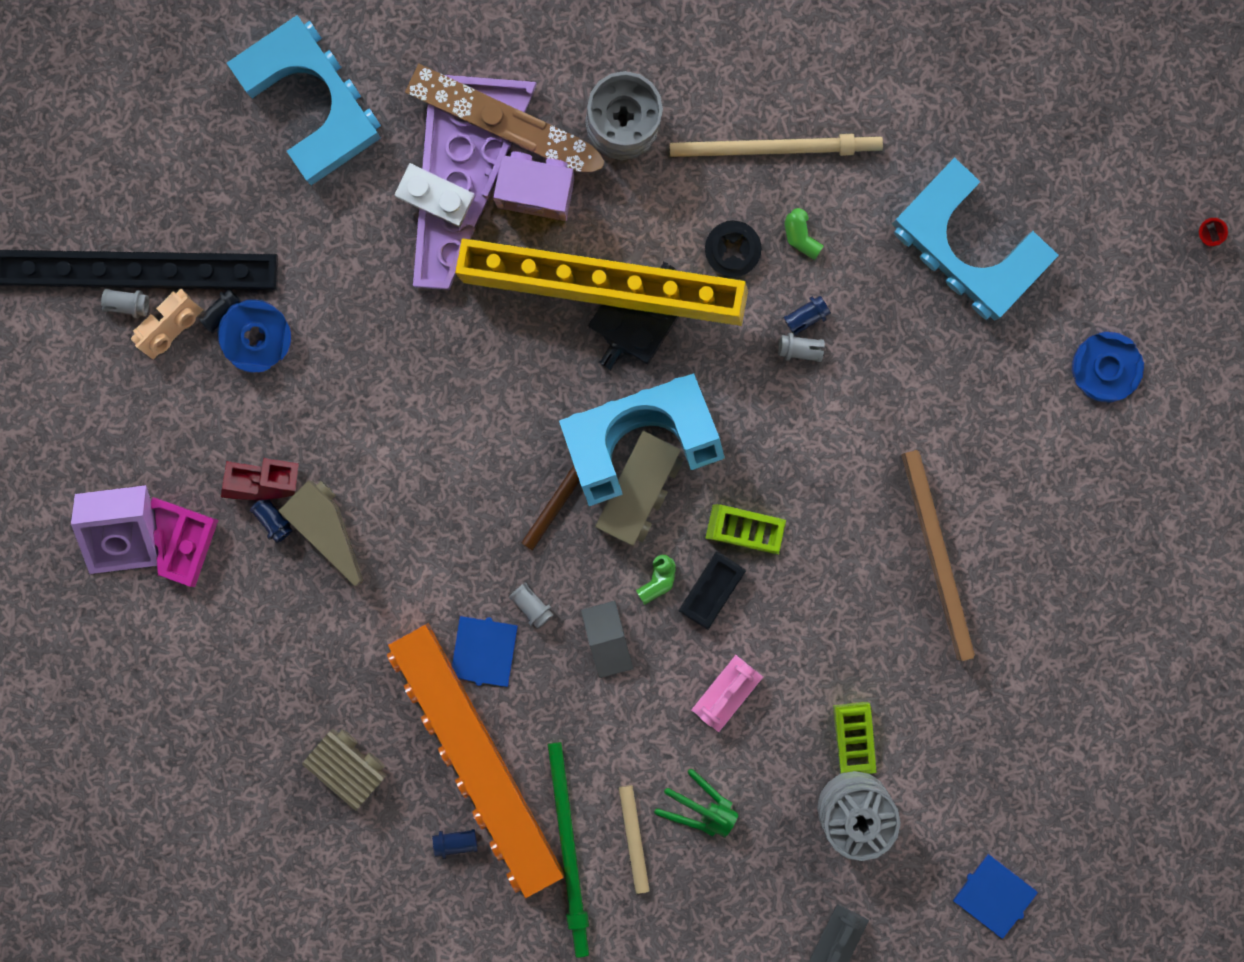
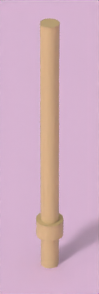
[670,134,883,157]

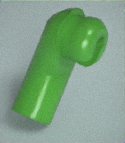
[784,208,824,260]
[636,555,676,605]

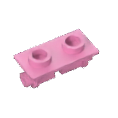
[691,655,763,732]

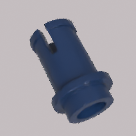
[783,296,831,336]
[249,499,293,543]
[432,829,478,860]

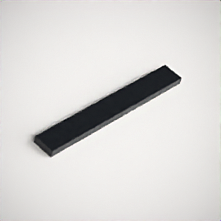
[0,250,278,290]

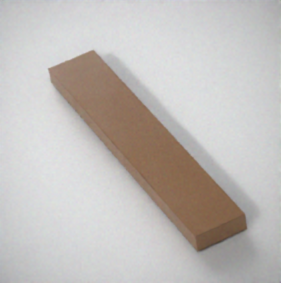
[901,450,975,661]

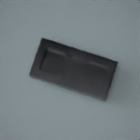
[678,551,746,630]

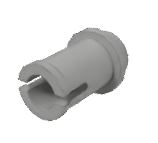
[101,289,150,319]
[778,333,825,362]
[509,582,553,629]

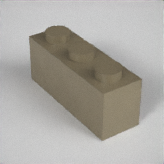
[595,431,684,546]

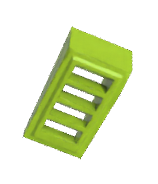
[705,504,786,555]
[833,702,876,774]

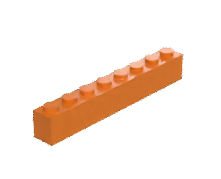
[387,623,564,899]

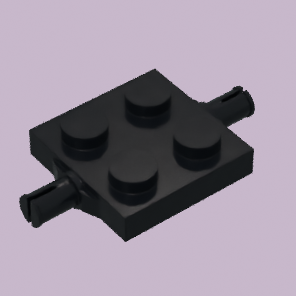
[588,261,679,371]

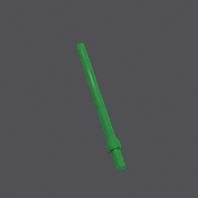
[547,742,589,958]

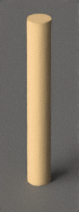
[619,785,650,894]

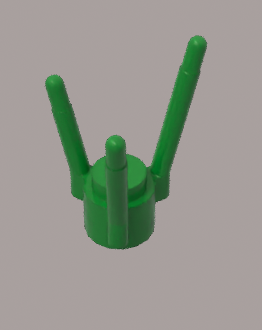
[654,769,738,838]

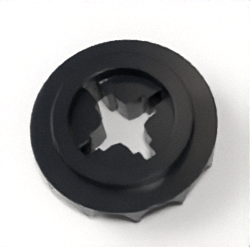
[705,220,762,277]

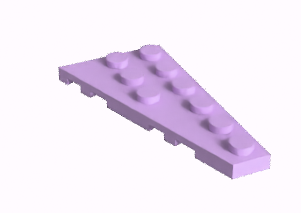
[413,75,537,290]

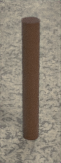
[521,465,580,551]

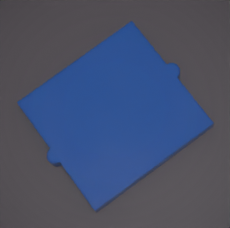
[452,616,518,687]
[953,854,1038,939]

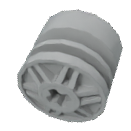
[585,71,663,160]
[817,771,901,861]

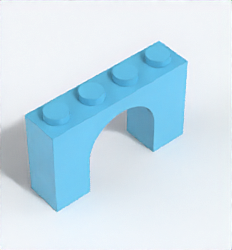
[227,15,381,185]
[892,157,1059,321]
[559,373,725,506]

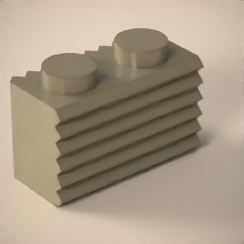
[302,729,387,811]

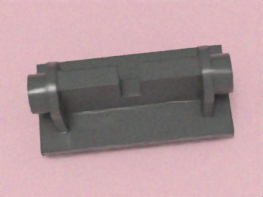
[809,904,869,962]

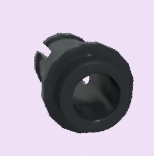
[197,289,242,334]

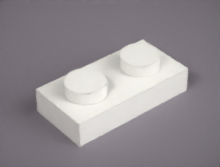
[394,163,475,228]

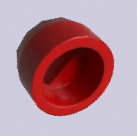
[1198,218,1228,247]

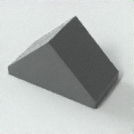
[581,601,634,678]

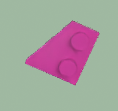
[151,497,219,587]

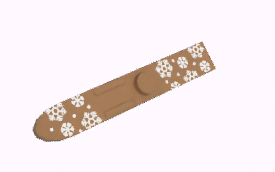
[405,63,604,173]

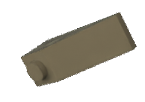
[278,480,364,586]

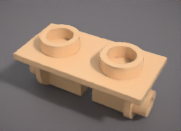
[131,289,203,360]

